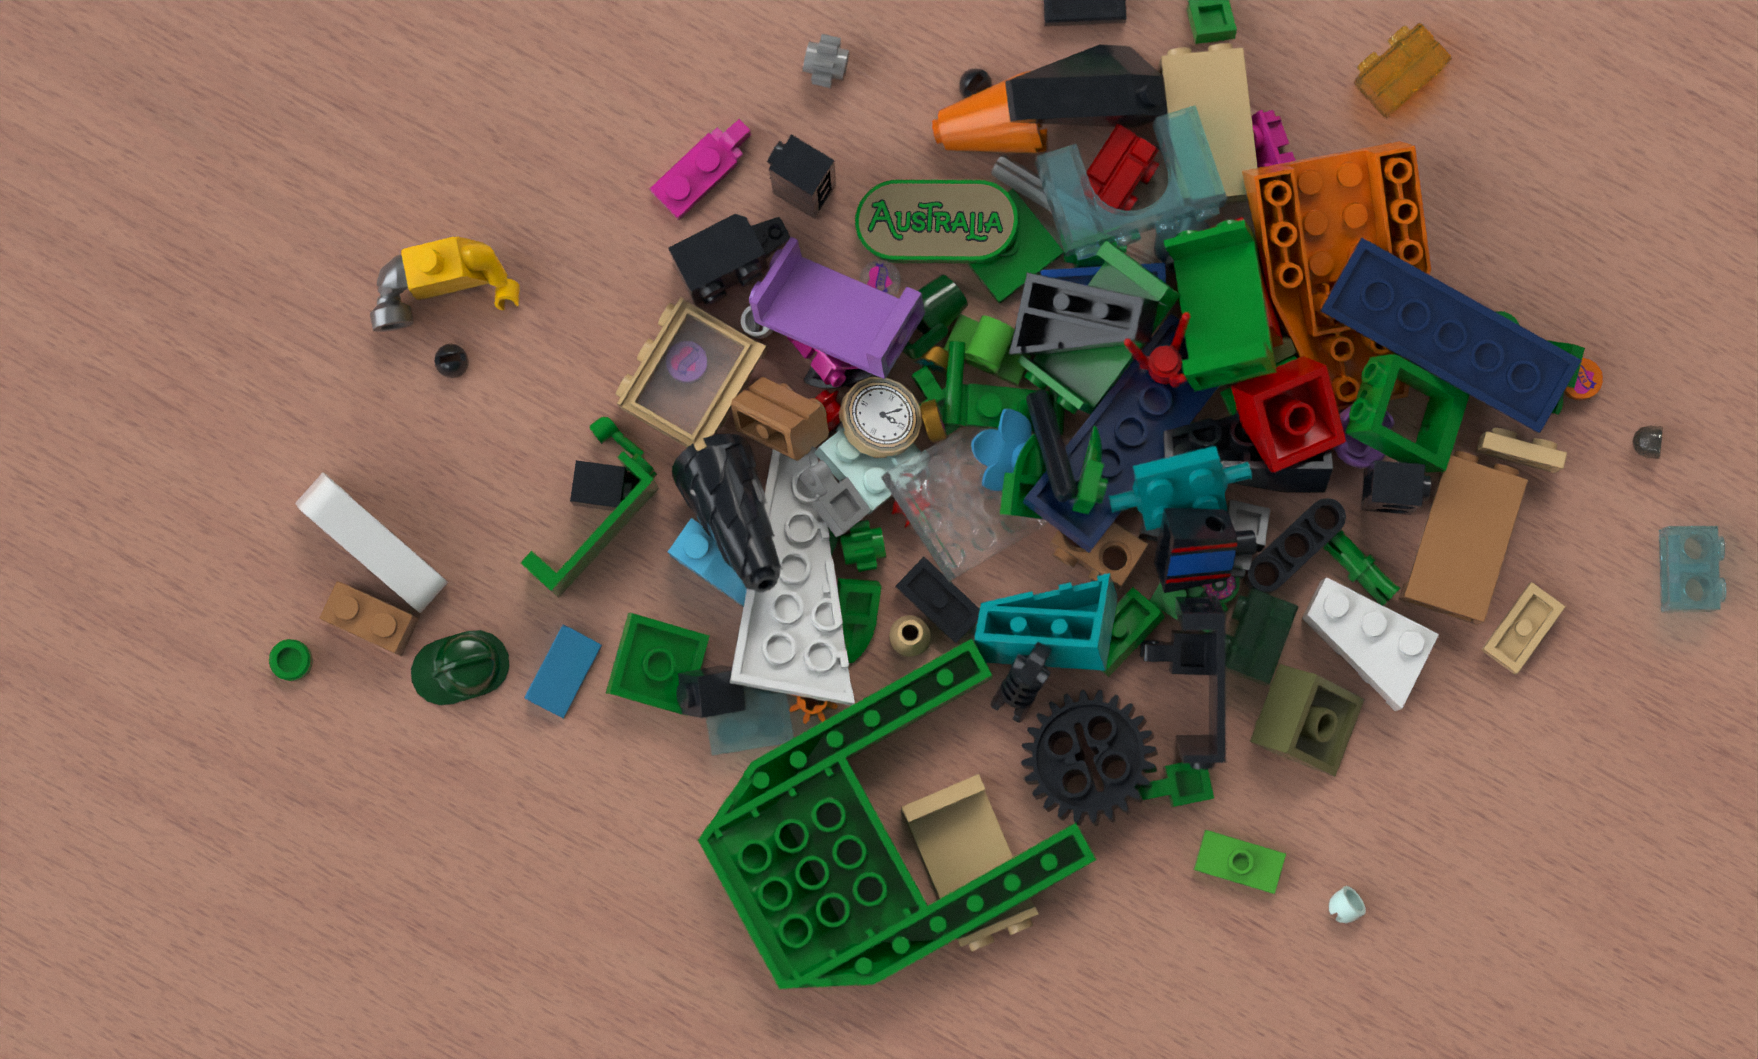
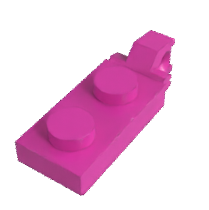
[650,119,751,220]

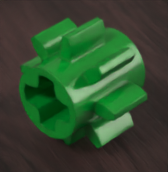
[840,520,887,572]

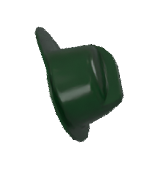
[411,630,510,705]

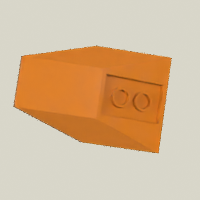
[1242,141,1431,410]

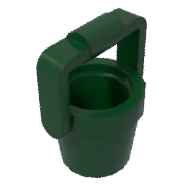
[902,274,968,359]

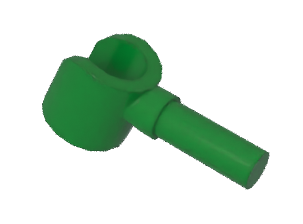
[589,417,644,456]

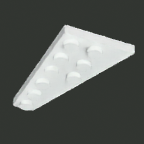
[730,447,855,706]

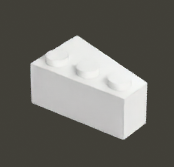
[1302,577,1439,711]

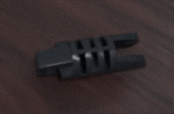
[990,642,1052,723]

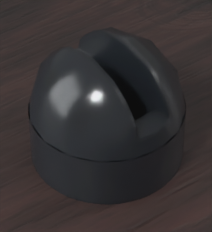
[959,68,992,99]
[434,344,469,378]

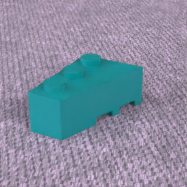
[974,573,1118,671]

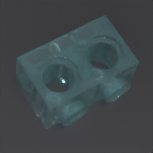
[1659,526,1726,613]

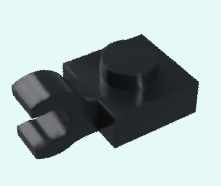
[1140,630,1209,675]

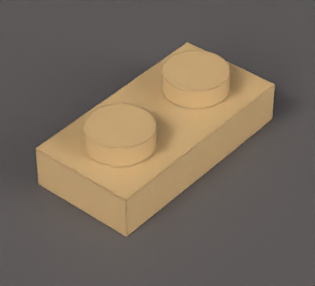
[1476,428,1567,473]
[1481,582,1566,675]

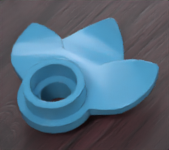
[971,409,1032,491]

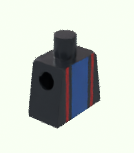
[1154,508,1257,593]

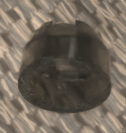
[1633,425,1663,459]

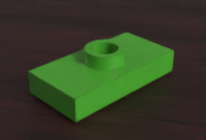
[1193,830,1286,894]

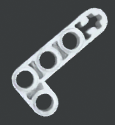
[295,472,448,613]

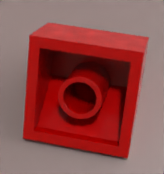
[1231,356,1346,473]

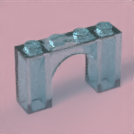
[1035,105,1227,260]

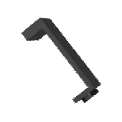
[1175,596,1226,769]

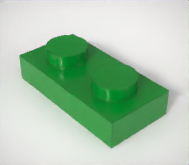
[1101,587,1165,677]

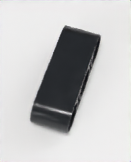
[1244,498,1346,595]

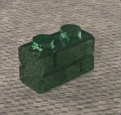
[1226,589,1299,686]

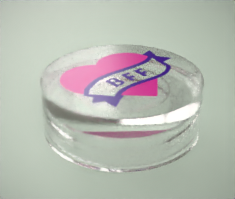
[860,260,901,297]

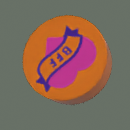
[1564,358,1603,401]

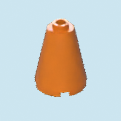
[932,71,1049,153]

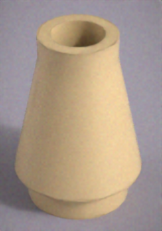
[889,615,931,657]

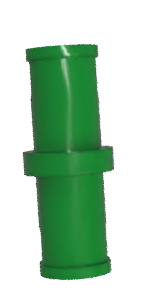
[1323,530,1401,606]

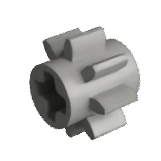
[803,34,850,88]

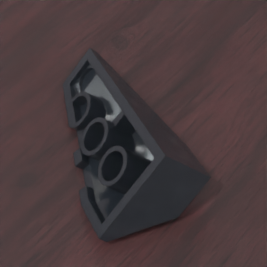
[1005,44,1168,128]

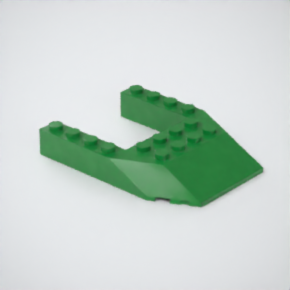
[698,639,1096,989]

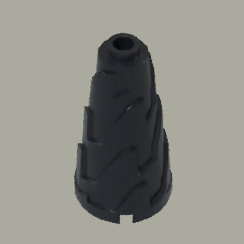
[672,433,782,592]

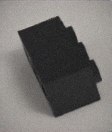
[767,134,836,219]

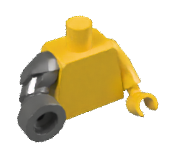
[370,236,520,332]

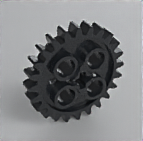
[1021,690,1158,826]

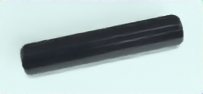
[1026,389,1078,502]

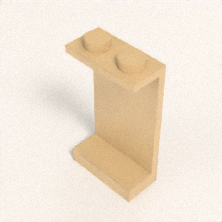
[1158,43,1257,209]
[901,774,1038,951]

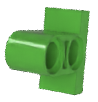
[944,314,1031,387]

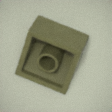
[1250,664,1364,777]

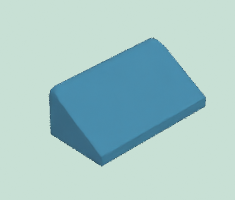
[524,624,602,719]

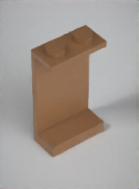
[1398,451,1528,625]

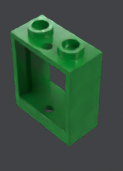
[1345,354,1470,473]

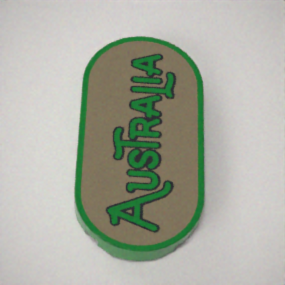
[855,180,1020,264]

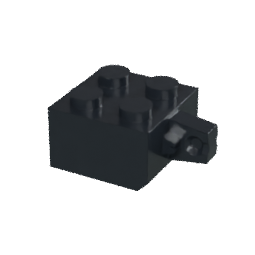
[668,214,790,306]

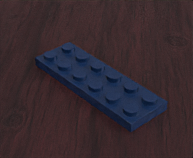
[1320,238,1582,433]
[1023,314,1219,553]

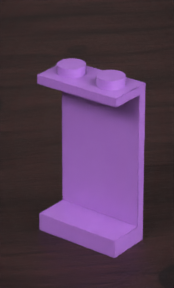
[749,237,925,379]

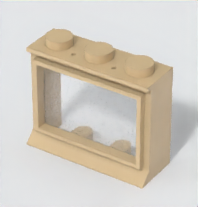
[616,297,768,451]

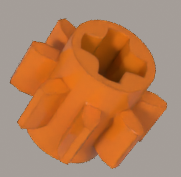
[789,694,838,724]

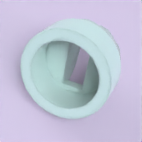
[1328,886,1366,924]

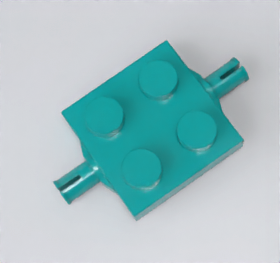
[1108,446,1252,531]

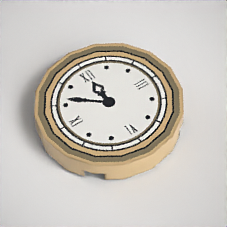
[839,377,922,458]

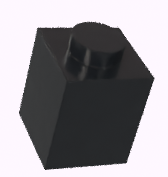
[570,460,634,511]
[676,665,746,718]

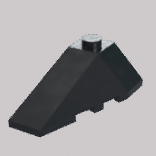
[1163,410,1333,493]

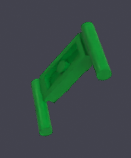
[944,341,1065,436]

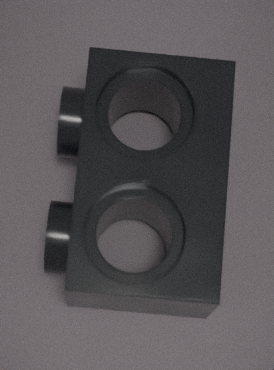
[1360,460,1431,515]

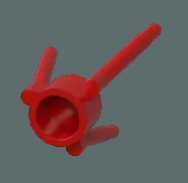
[1124,312,1190,388]

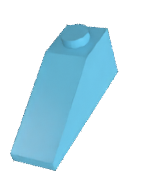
[668,518,747,607]

